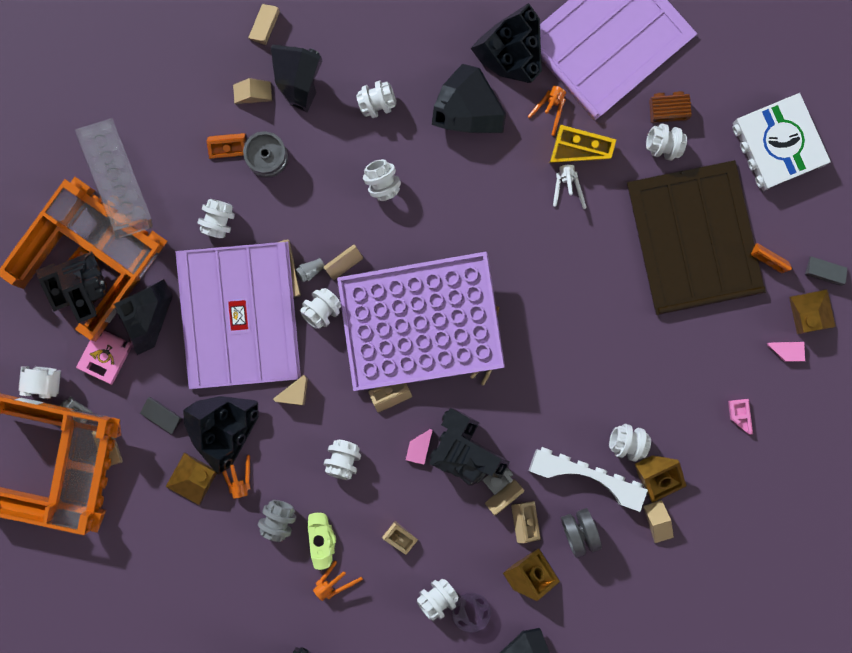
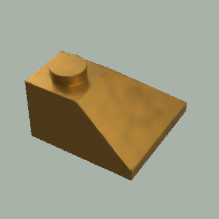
[789,290,836,334]
[166,453,217,505]
[635,456,686,503]
[503,549,560,601]

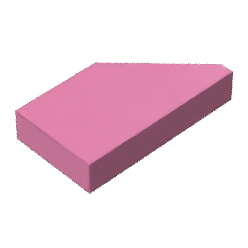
[767,342,805,362]
[728,399,753,435]
[406,429,432,464]

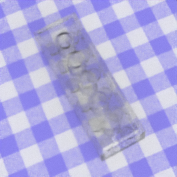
[75,118,153,239]

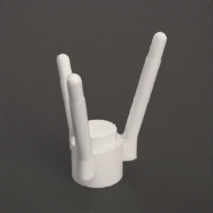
[553,165,586,209]

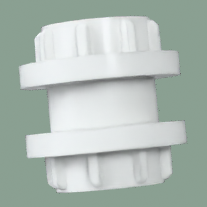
[356,80,397,118]
[646,123,687,161]
[363,159,401,201]
[198,199,235,238]
[300,288,341,329]
[609,424,651,462]
[323,440,361,480]
[417,579,459,621]

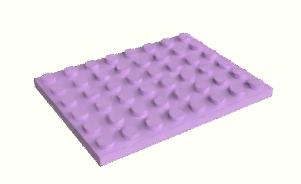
[337,252,505,391]

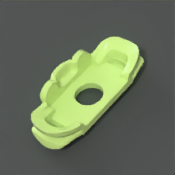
[308,513,336,570]

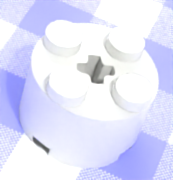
[18,366,61,398]

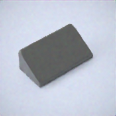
[805,256,847,286]
[140,397,183,434]

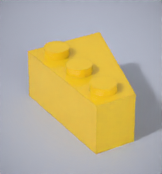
[549,125,617,163]

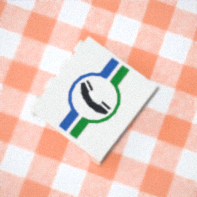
[732,93,831,192]

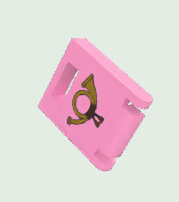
[76,331,132,385]

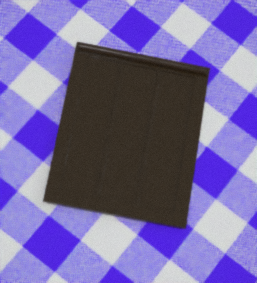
[627,160,766,315]

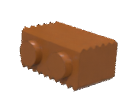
[649,91,692,123]

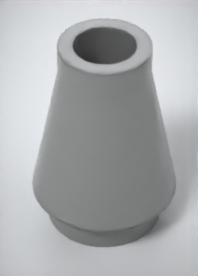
[295,258,325,282]

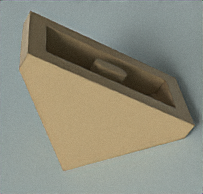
[233,78,272,104]
[273,375,308,405]
[643,500,674,543]
[382,521,418,555]

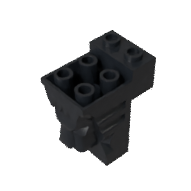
[36,251,107,323]
[429,408,510,486]

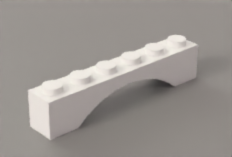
[528,447,648,512]

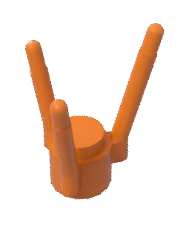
[528,86,566,136]
[222,455,251,498]
[313,561,363,601]

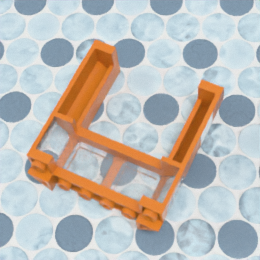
[0,176,167,342]
[0,393,121,535]

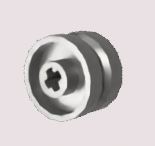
[243,131,288,178]
[561,508,602,558]

